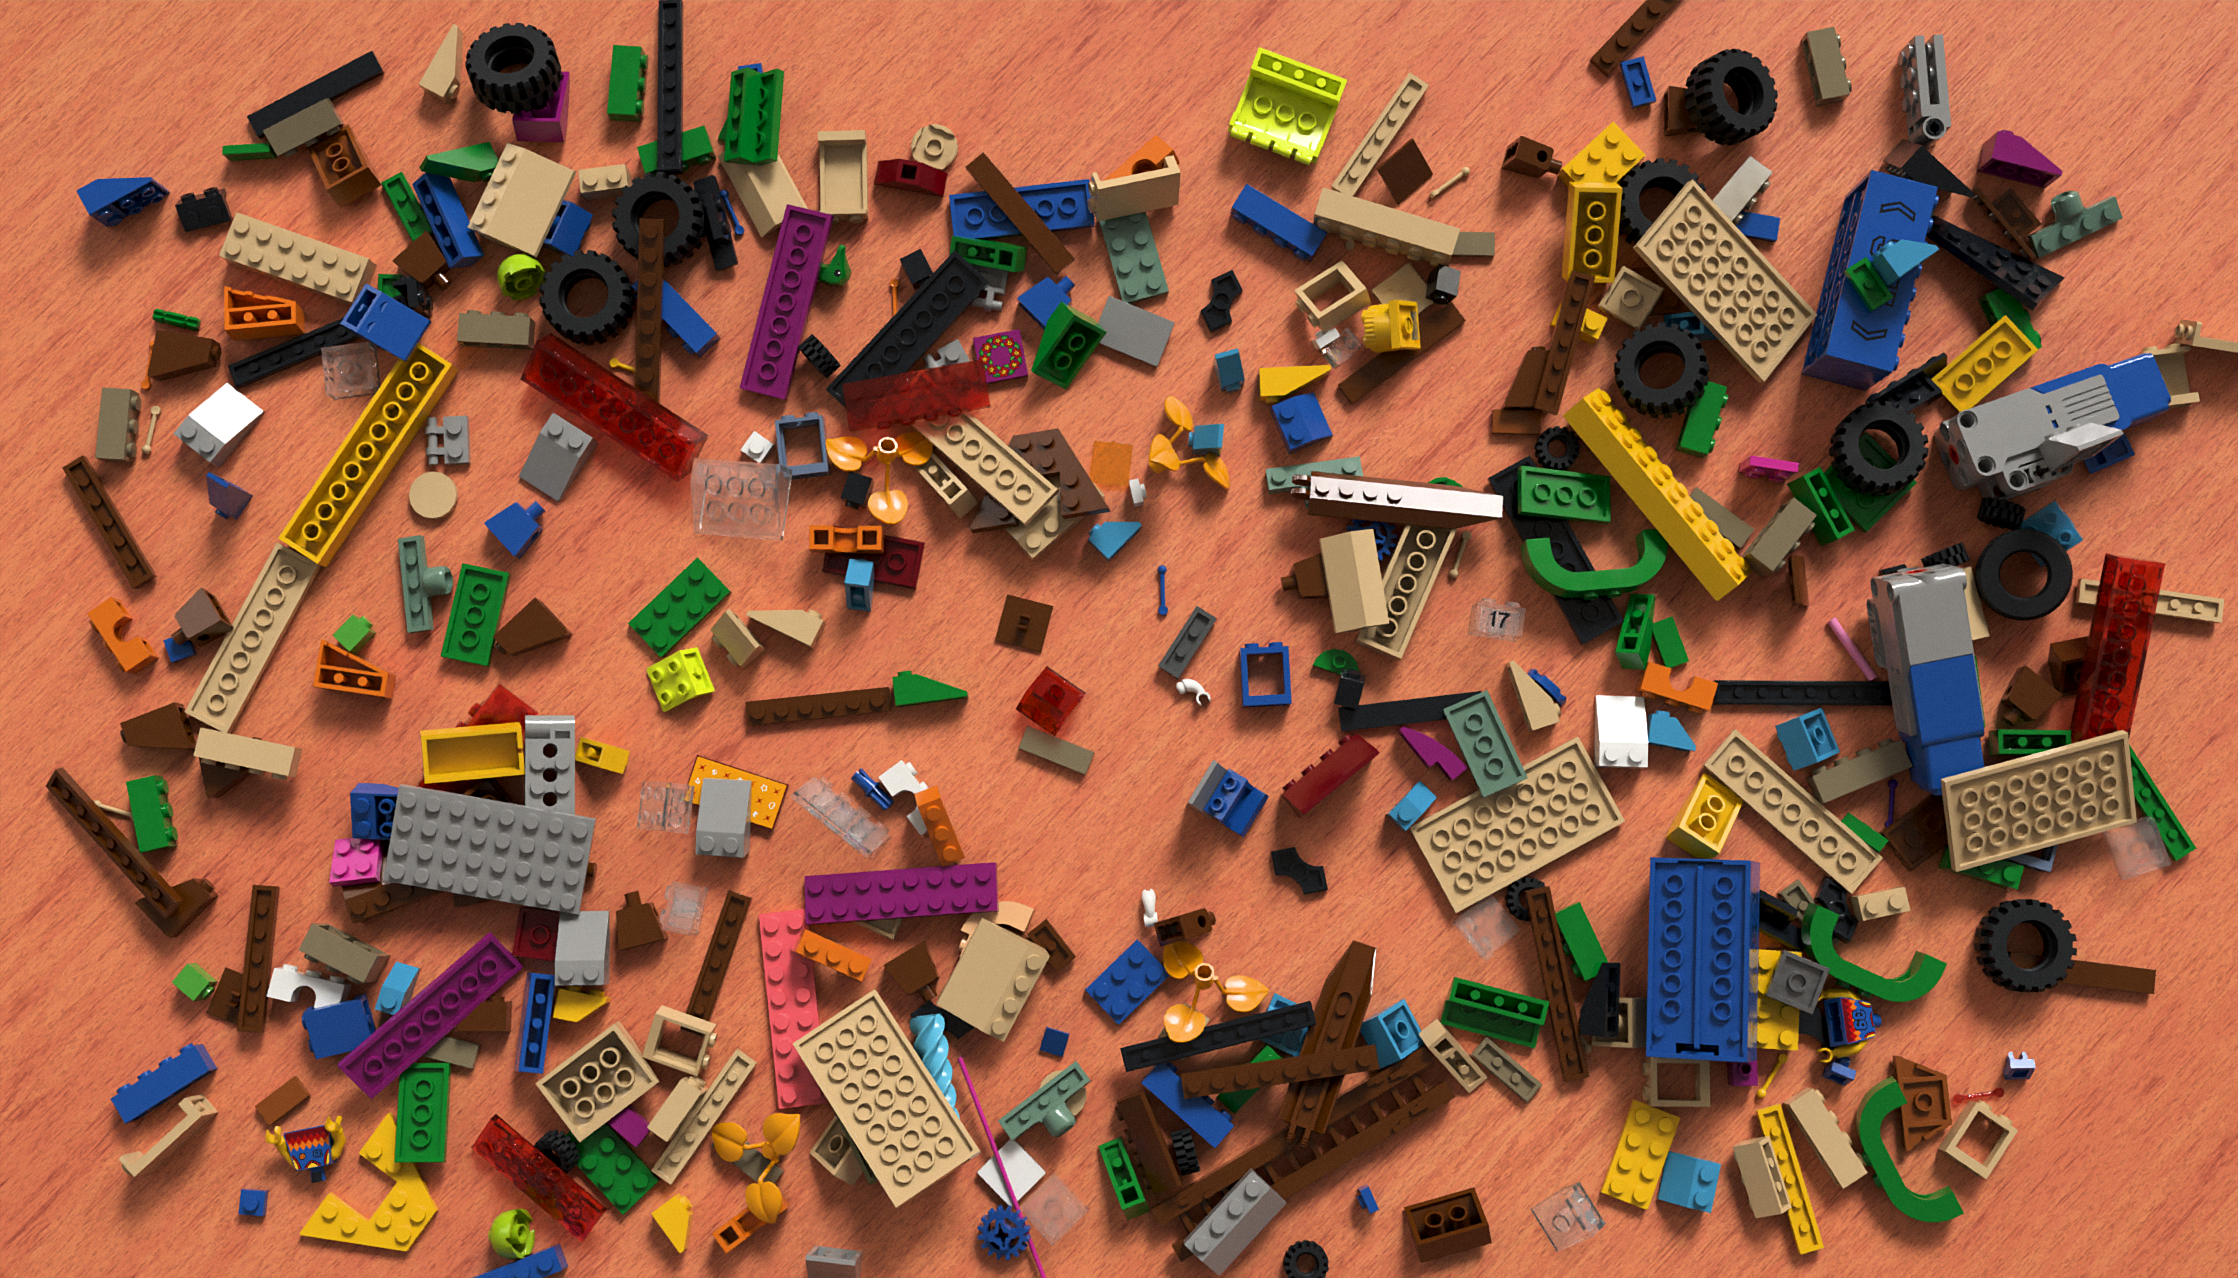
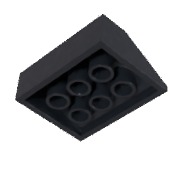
[1883,139,1975,198]

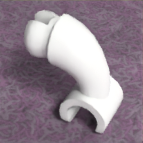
[1176,679,1211,707]
[1141,888,1158,927]

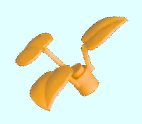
[1148,395,1230,490]
[825,432,933,525]
[1163,941,1269,1043]
[711,1113,800,1223]

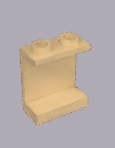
[2136,343,2200,409]

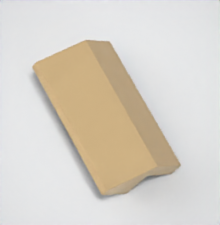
[718,151,808,237]
[1319,529,1389,634]

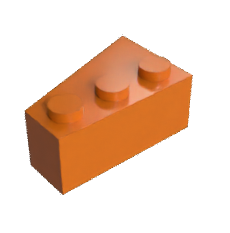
[224,286,305,341]
[313,639,396,699]

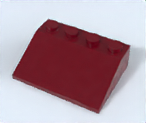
[1281,734,1379,817]

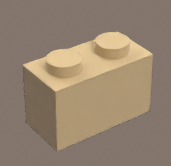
[578,164,632,200]
[1850,887,1911,921]

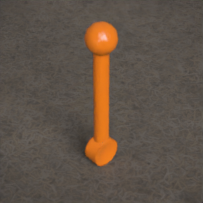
[890,279,899,316]
[141,341,154,390]

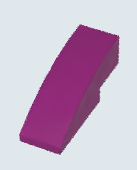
[1397,727,1467,781]
[607,1104,651,1147]

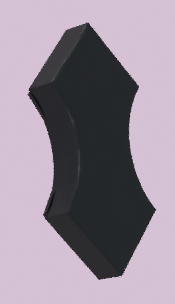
[1200,270,1243,333]
[1271,847,1328,894]
[1814,877,1859,944]
[910,1000,974,1039]
[1799,1006,1835,1055]

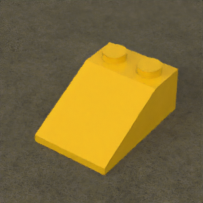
[1665,773,1743,859]

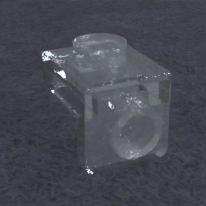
[1319,328,1362,369]

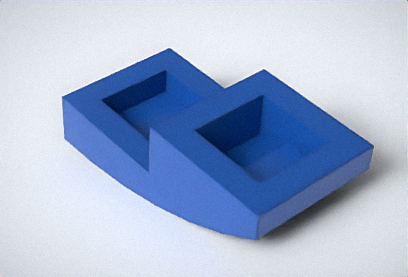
[2083,433,2135,474]

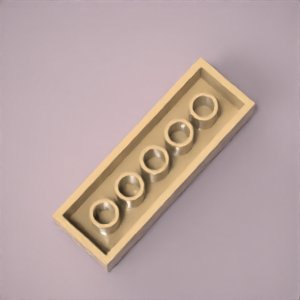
[1313,188,1460,267]
[219,212,377,306]
[1354,525,1457,661]

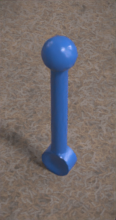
[720,190,745,236]
[1157,565,1168,615]

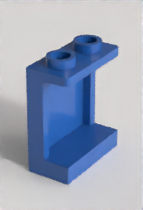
[1203,769,1269,837]
[302,993,376,1059]

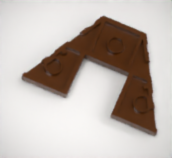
[970,428,1110,533]

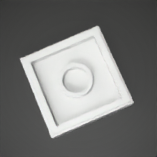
[977,1138,1046,1206]

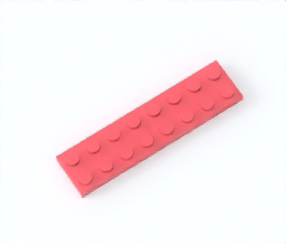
[759,909,828,1109]

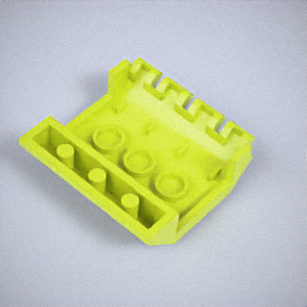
[1227,47,1347,166]

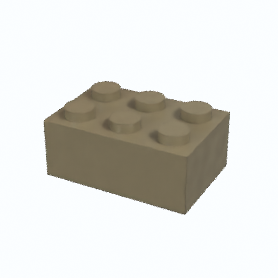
[1741,497,1817,577]
[299,923,391,985]

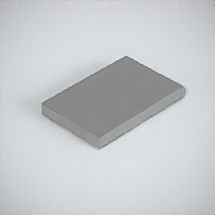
[1098,296,1175,367]

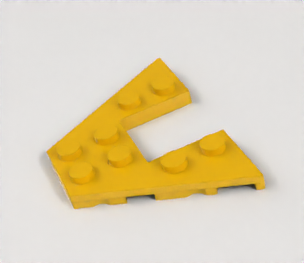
[299,1112,438,1252]

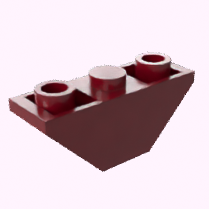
[874,159,948,197]

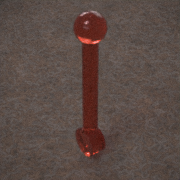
[1953,1087,2004,1103]

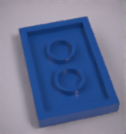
[1085,939,1170,1025]

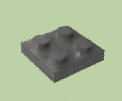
[1764,950,1830,1014]

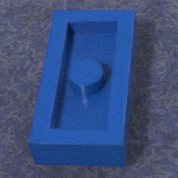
[1619,56,1656,109]

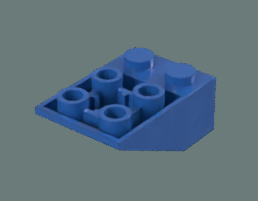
[76,177,170,227]
[340,284,431,362]
[350,783,399,840]

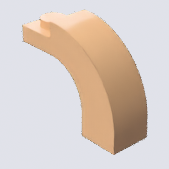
[958,901,1035,957]

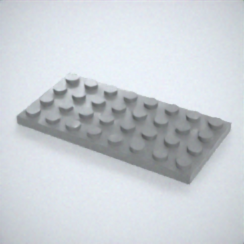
[383,784,596,915]

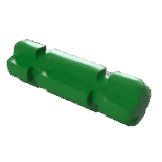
[152,309,201,331]

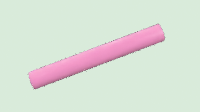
[1827,617,1877,681]

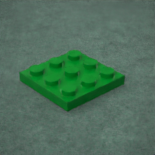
[1824,432,1917,533]

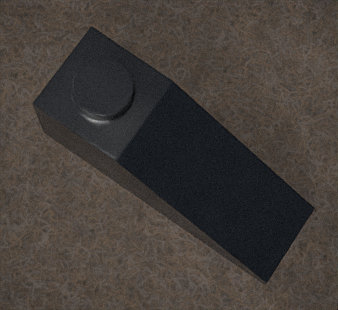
[1579,962,1620,1037]

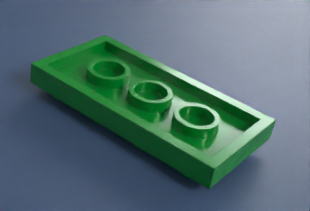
[1518,466,1611,524]
[628,557,731,658]
[441,563,511,667]
[394,1063,451,1163]
[565,1122,660,1215]

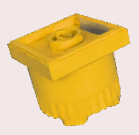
[1361,300,1421,353]

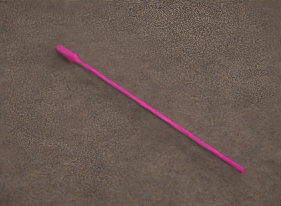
[957,1057,1046,1278]

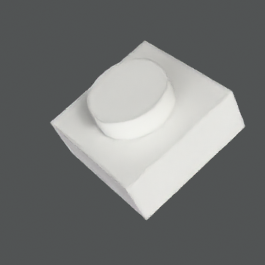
[1311,328,1340,349]
[741,431,774,465]
[1129,479,1147,507]

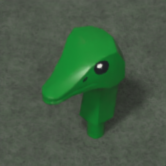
[818,244,851,286]

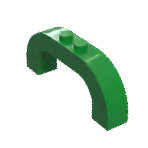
[1520,529,1668,600]
[1801,903,1947,1002]
[1856,1076,1964,1222]

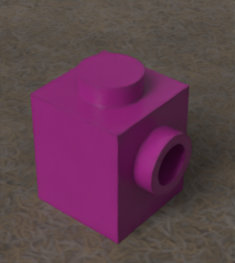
[1727,1060,1758,1086]

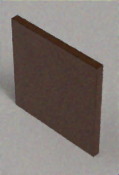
[1376,138,1433,204]
[995,594,1053,652]
[207,967,270,1025]

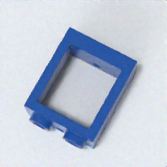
[1239,642,1292,708]

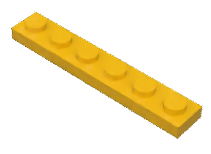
[1755,1104,1824,1254]

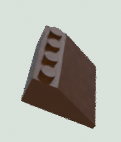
[342,840,446,923]

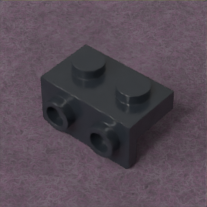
[175,187,233,232]
[393,276,433,318]

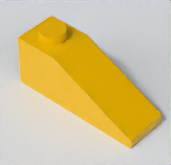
[1258,365,1331,404]

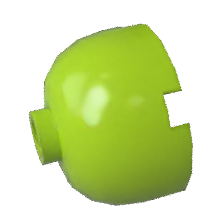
[497,254,546,300]
[488,1208,535,1259]

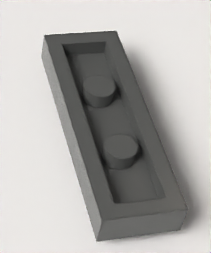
[1158,606,1217,679]

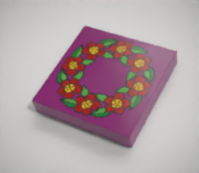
[973,329,1028,385]

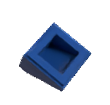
[1040,1027,1070,1057]

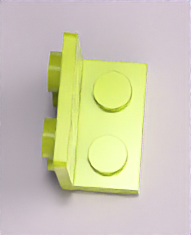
[647,647,715,712]

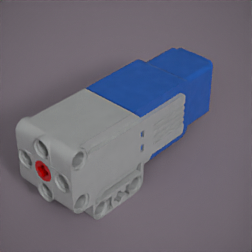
[1934,353,2171,501]
[1866,564,1984,795]

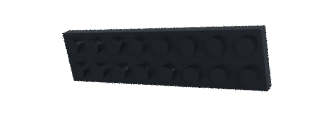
[826,250,990,422]
[1487,455,1624,645]

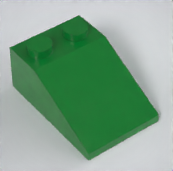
[1031,301,1107,389]

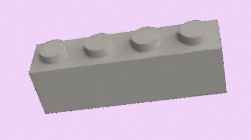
[1183,1168,1287,1276]

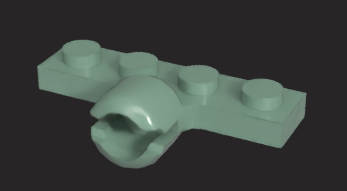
[2027,191,2123,258]
[1266,456,1363,509]
[398,535,453,634]
[998,1061,1092,1141]

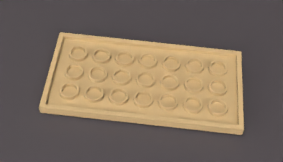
[1633,180,1817,383]
[1941,730,2137,872]
[1409,737,1625,913]
[792,989,981,1209]

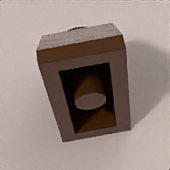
[457,996,512,1032]

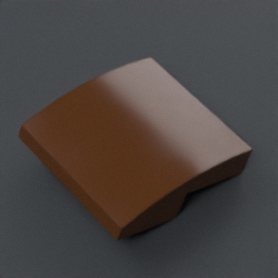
[1788,555,1809,608]

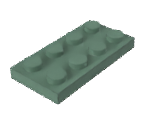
[1099,212,1169,304]
[1442,690,1528,798]

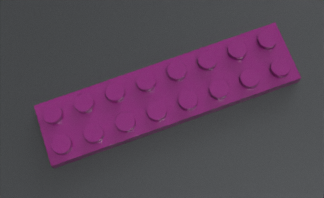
[740,204,834,400]
[805,862,999,925]
[337,932,523,1099]

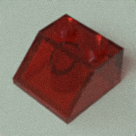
[1016,666,1086,736]

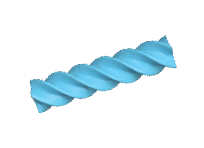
[910,1013,960,1119]

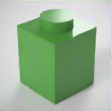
[333,615,376,654]
[172,963,218,1001]

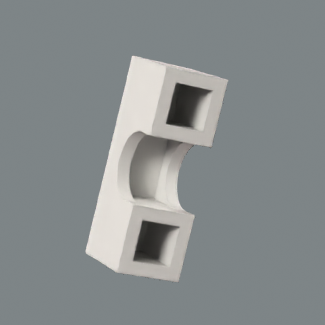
[878,760,929,836]
[267,964,352,1008]

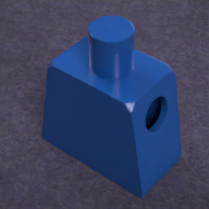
[1017,276,1075,330]
[484,501,545,559]

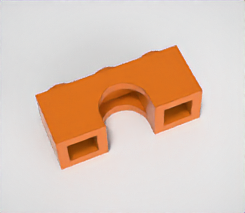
[1104,135,1180,181]
[809,525,884,554]
[87,597,159,674]
[1636,661,1718,715]
[914,785,965,867]
[792,929,872,982]
[712,1194,790,1253]

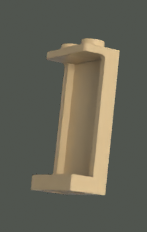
[818,130,869,224]
[1087,155,1181,222]
[2175,319,2238,353]
[119,1094,218,1177]

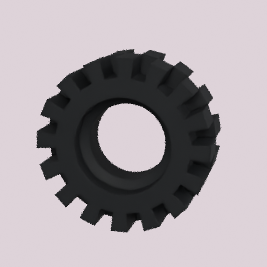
[798,334,841,378]
[1534,426,1580,470]
[1977,497,2026,530]
[1921,542,1970,567]
[1505,877,1545,921]
[1171,1128,1200,1176]
[531,1130,580,1178]
[1284,1240,1329,1278]

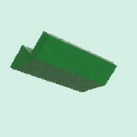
[724,67,784,166]
[1440,977,1549,1048]

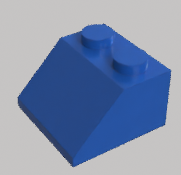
[542,200,593,257]
[1270,392,1333,454]

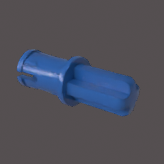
[851,768,894,810]

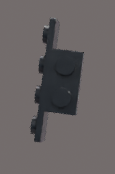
[693,175,738,271]
[1865,353,1947,414]
[1759,890,1804,952]

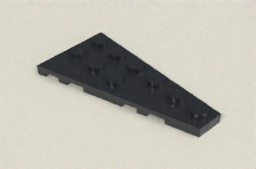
[1926,215,2065,311]

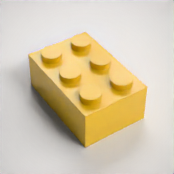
[1558,122,1646,188]

